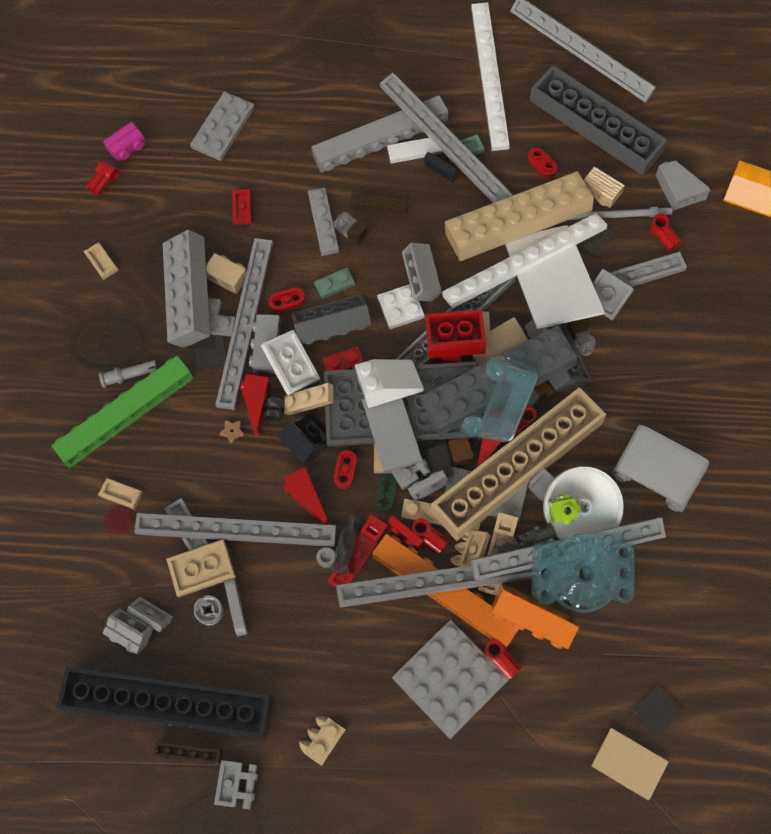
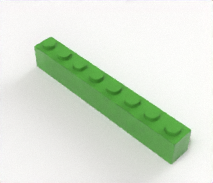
[51,356,194,468]

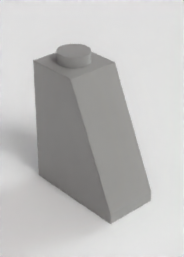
[655,160,710,210]

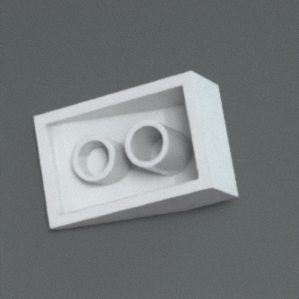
[355,359,424,408]

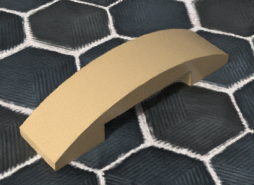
[478,512,518,595]

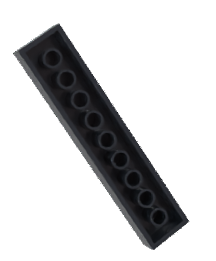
[56,667,273,740]

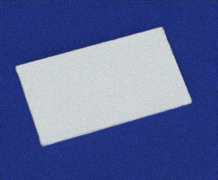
[505,225,604,329]

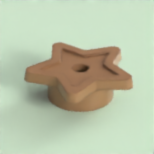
[220,420,244,443]

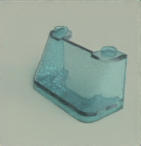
[460,356,538,442]

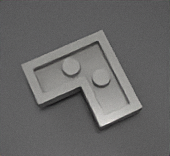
[208,298,236,336]

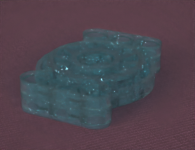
[532,533,634,613]

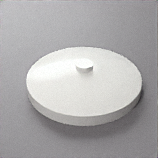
[543,466,623,539]

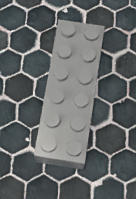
[163,230,210,348]

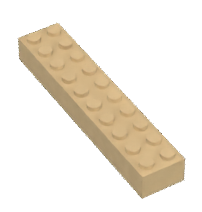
[431,387,606,541]

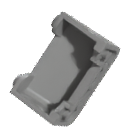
[611,425,710,512]

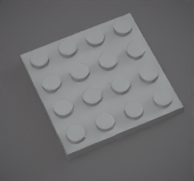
[392,620,508,739]

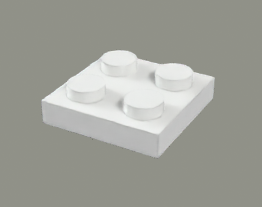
[377,284,424,329]

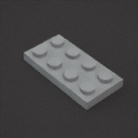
[190,92,255,161]

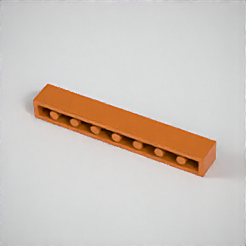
[372,534,519,649]

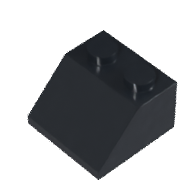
[278,413,329,463]

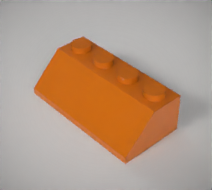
[492,583,579,649]

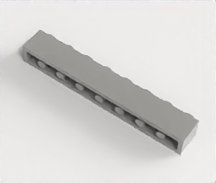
[311,95,448,173]

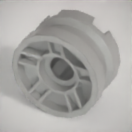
[194,595,224,626]

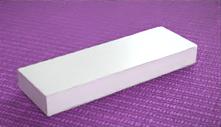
[387,138,442,163]

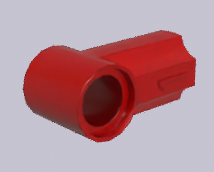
[86,160,120,196]
[649,214,682,251]
[411,518,450,555]
[484,640,522,680]

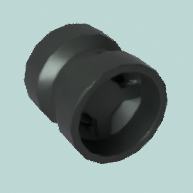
[263,397,284,422]

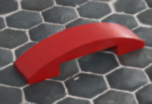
[327,515,388,587]

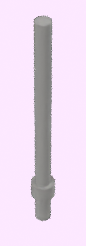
[570,206,672,220]

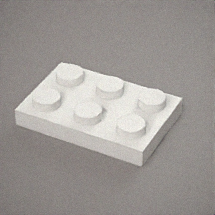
[261,330,320,395]

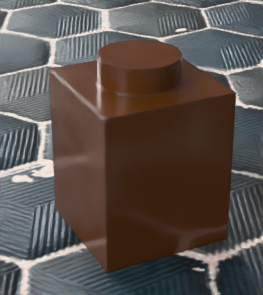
[448,437,473,468]

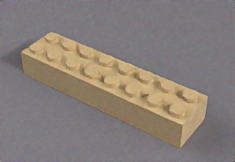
[445,171,594,261]

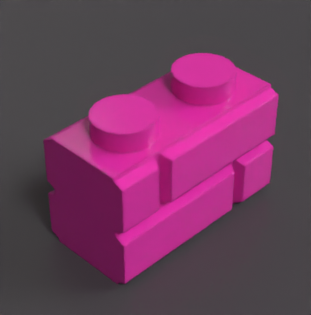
[103,122,146,163]

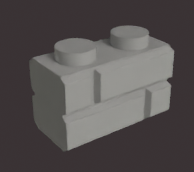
[103,608,153,654]

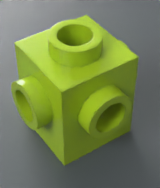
[548,494,581,524]

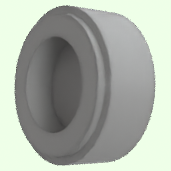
[316,547,337,568]

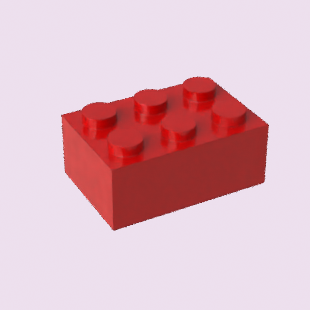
[425,310,486,359]

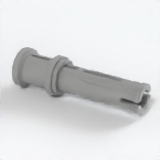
[99,360,157,388]

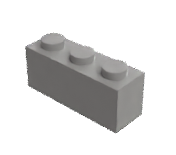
[402,243,442,301]
[249,314,281,374]

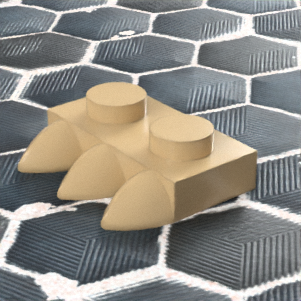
[450,530,490,567]
[299,716,346,766]

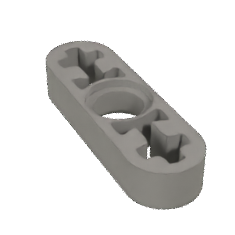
[224,578,248,637]

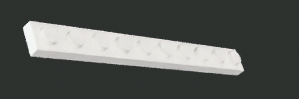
[471,3,510,151]
[442,213,607,309]

